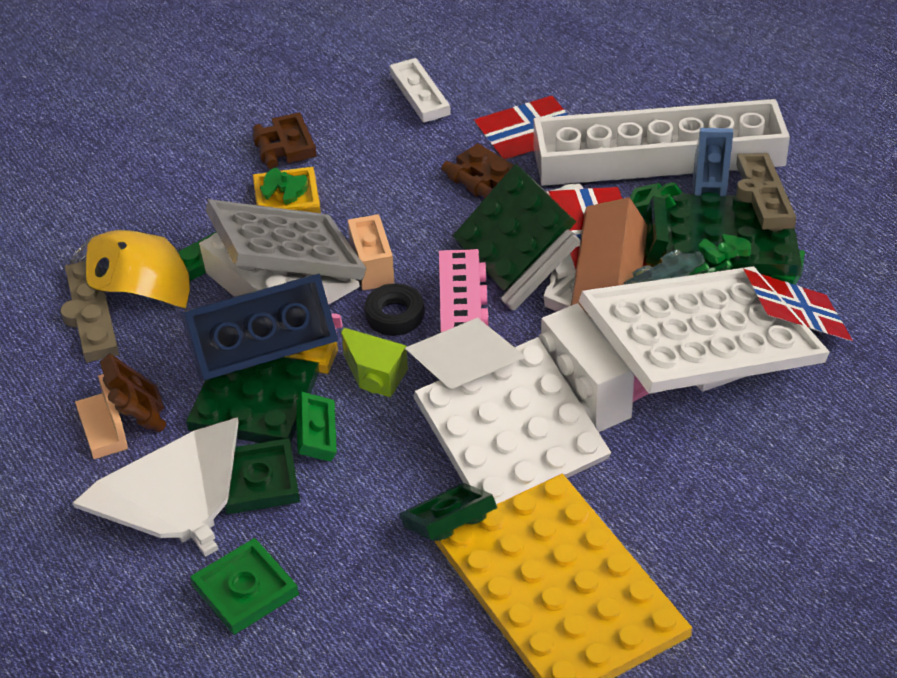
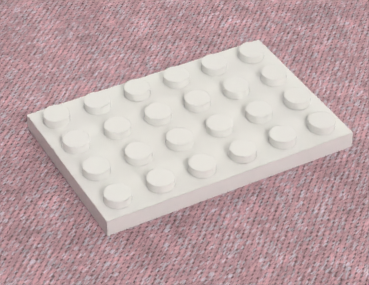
[579,266,830,394]

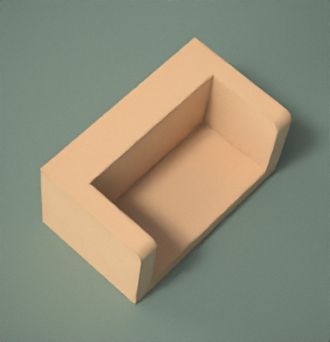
[347,214,394,291]

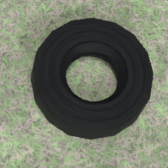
[364,283,425,336]

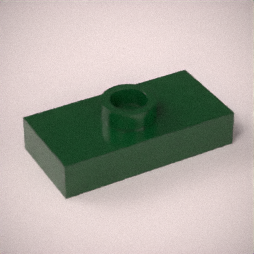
[643,196,671,265]

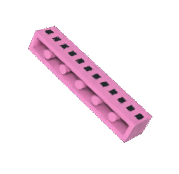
[439,249,488,333]

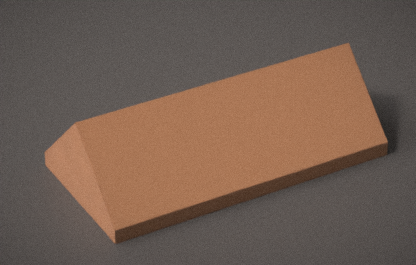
[571,197,648,318]

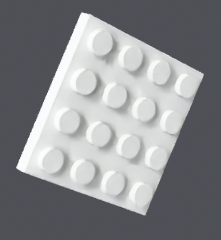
[413,337,611,504]

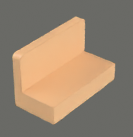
[75,374,128,459]

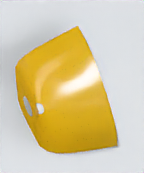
[86,230,190,309]

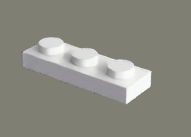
[390,58,450,123]

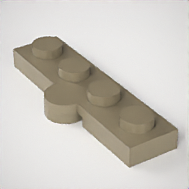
[736,153,796,231]
[61,261,119,363]

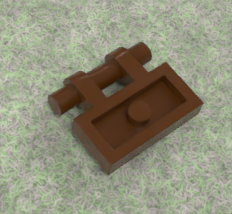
[252,112,317,169]
[441,143,514,198]
[100,353,166,433]

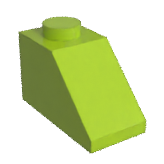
[341,328,408,397]

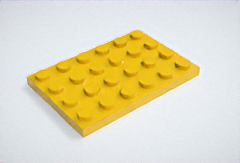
[435,473,692,678]

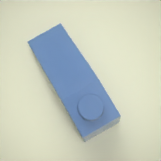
[692,128,733,196]

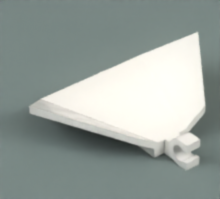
[73,417,239,557]

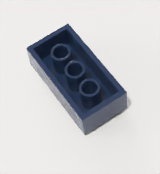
[180,273,339,380]

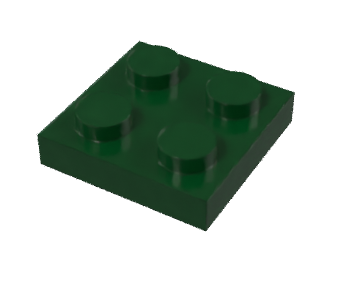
[225,438,300,514]
[399,483,498,541]

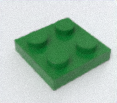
[190,538,299,635]

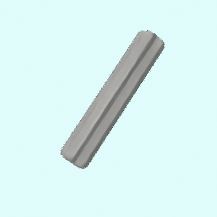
[501,229,580,310]

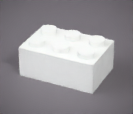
[539,303,634,432]

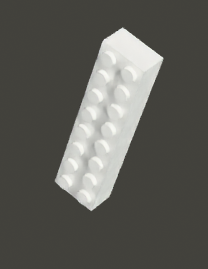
[534,99,790,186]

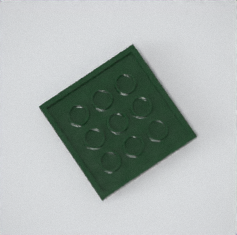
[665,192,802,276]

